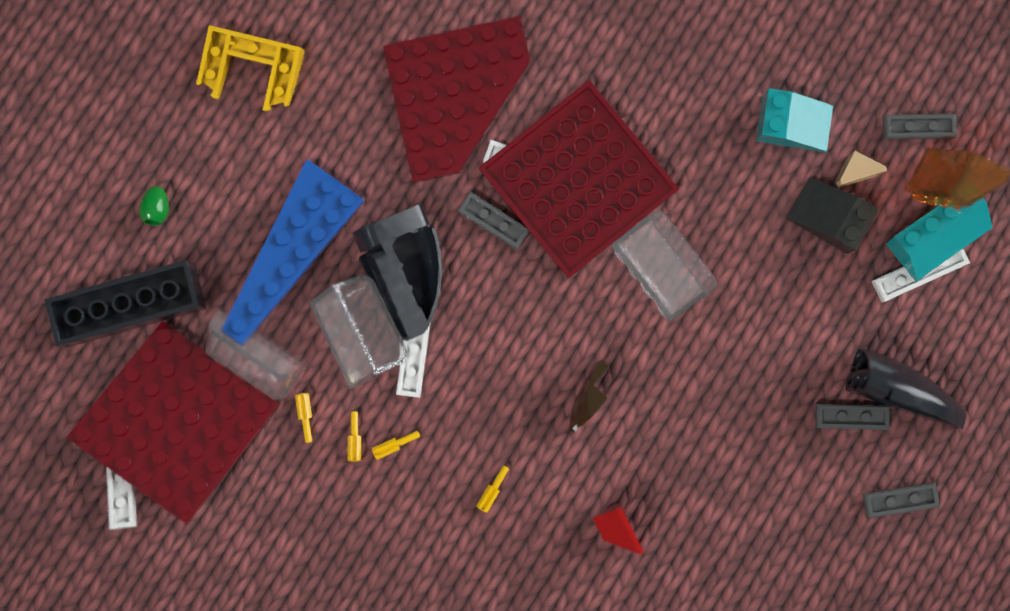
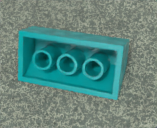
[886,183,993,282]

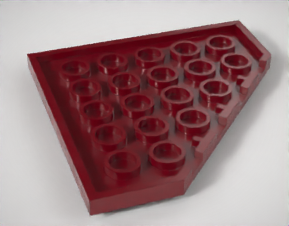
[383,16,531,183]

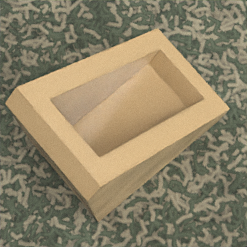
[833,151,887,188]

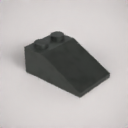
[786,177,879,254]

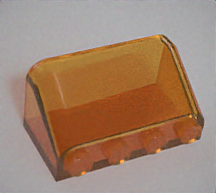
[905,148,1010,211]

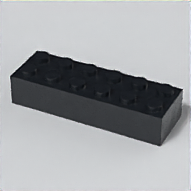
[44,260,206,348]

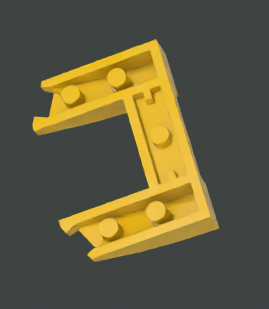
[196,25,305,111]

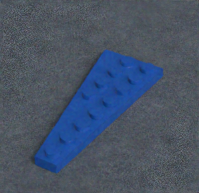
[222,160,364,346]

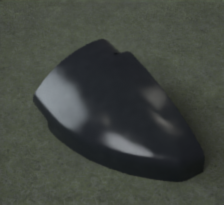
[352,204,442,341]
[845,348,967,429]

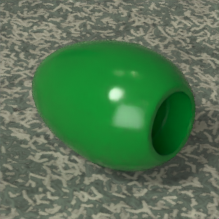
[139,186,169,226]

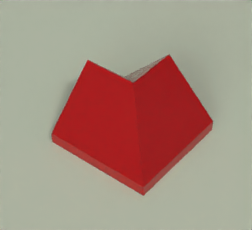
[593,502,644,555]

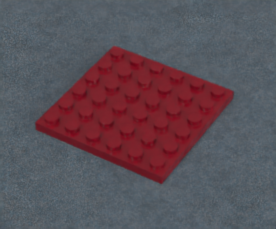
[479,80,679,279]
[66,321,279,525]

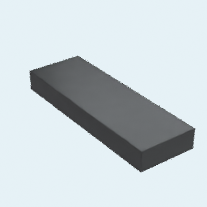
[882,114,957,140]
[458,191,529,250]
[815,404,890,430]
[862,482,940,518]

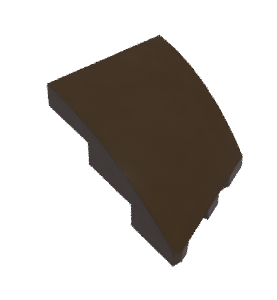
[569,360,610,433]

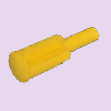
[295,393,312,443]
[347,411,362,462]
[372,431,420,461]
[475,465,509,513]

